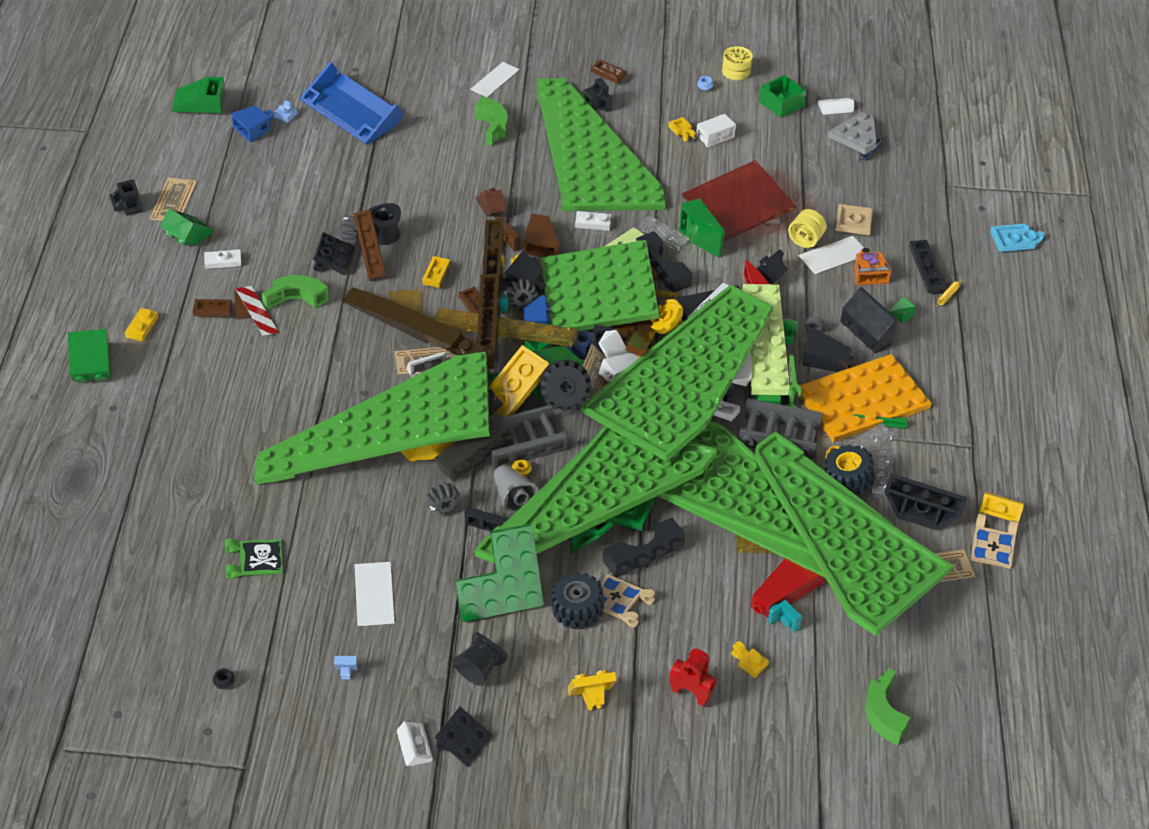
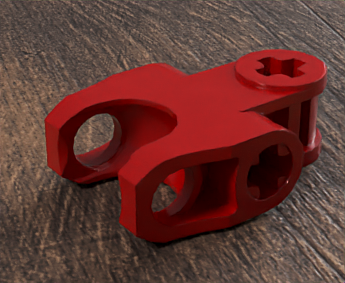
[669,648,717,707]

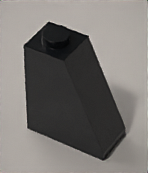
[802,327,854,372]

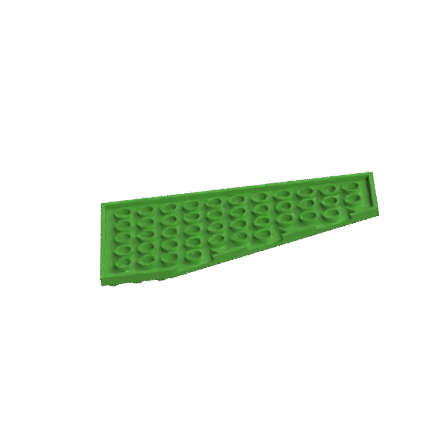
[580,285,773,462]

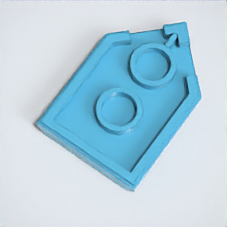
[990,224,1046,252]

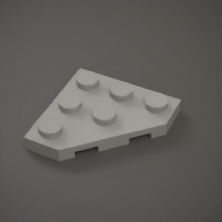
[828,112,876,154]

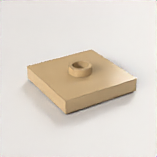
[835,204,873,236]

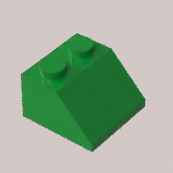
[160,208,214,246]

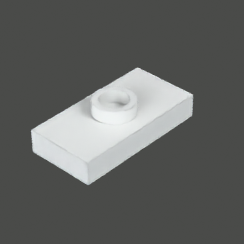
[204,250,241,269]

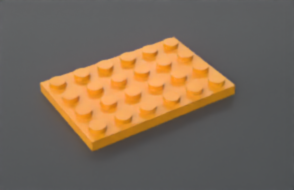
[796,354,932,443]

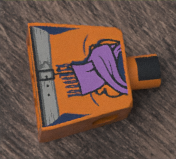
[854,248,891,286]

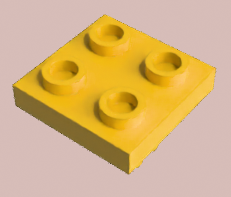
[567,670,617,711]

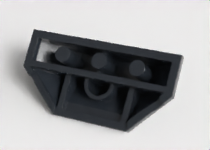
[884,473,968,530]

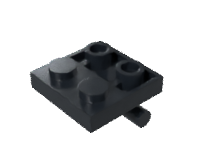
[313,231,355,276]

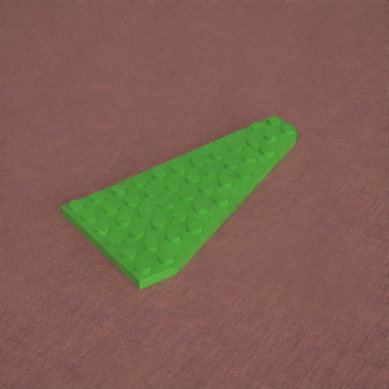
[536,78,665,211]
[254,352,490,484]
[658,421,824,577]
[474,426,717,564]
[755,432,953,636]

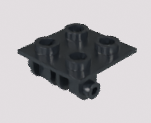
[434,706,493,767]

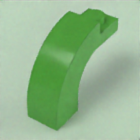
[475,96,508,146]
[262,275,329,310]
[865,668,910,745]

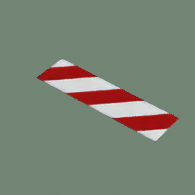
[235,286,279,335]

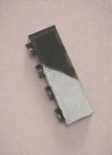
[435,412,514,482]

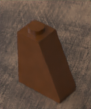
[523,214,559,257]

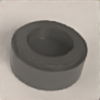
[805,316,824,332]

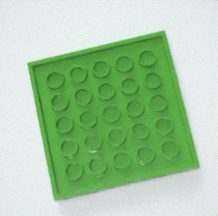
[541,240,660,336]

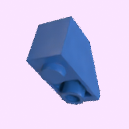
[524,295,550,334]

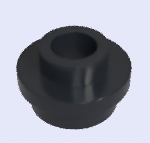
[213,668,235,689]

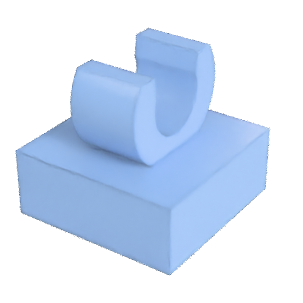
[274,100,298,123]
[334,656,358,680]

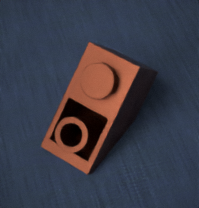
[476,188,507,215]

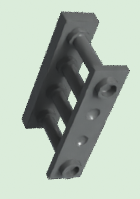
[738,399,823,459]
[479,405,568,469]

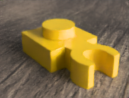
[669,117,695,142]

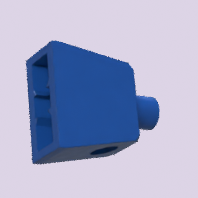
[231,106,274,142]

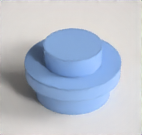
[697,76,713,91]

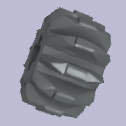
[338,216,359,246]
[506,279,537,311]
[426,481,460,516]

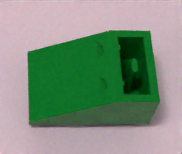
[171,77,226,114]
[679,198,725,257]

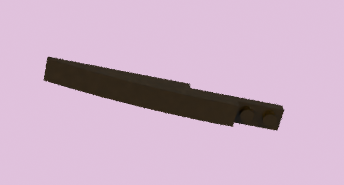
[477,219,505,369]
[342,287,495,364]

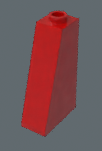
[751,558,826,617]

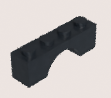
[636,231,693,293]
[603,517,685,577]

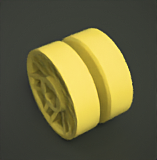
[722,46,753,80]
[788,209,827,248]

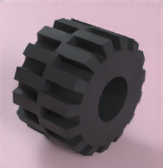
[541,359,591,411]

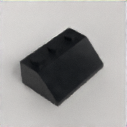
[840,287,897,354]

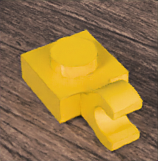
[731,641,769,678]

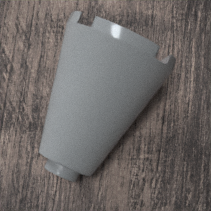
[494,465,539,515]

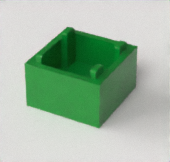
[759,74,807,118]

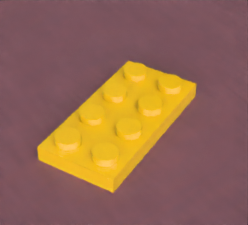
[490,345,550,419]

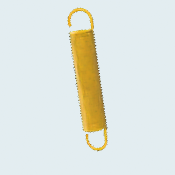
[936,281,961,307]

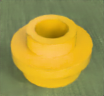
[512,460,532,477]

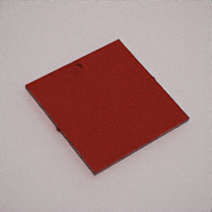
[682,160,796,242]

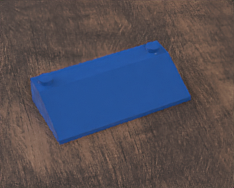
[299,62,404,145]

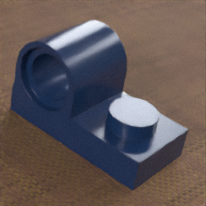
[552,330,592,360]

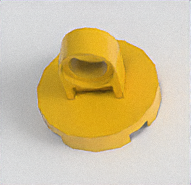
[651,299,684,334]

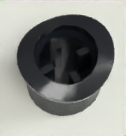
[368,203,401,245]
[452,632,508,686]

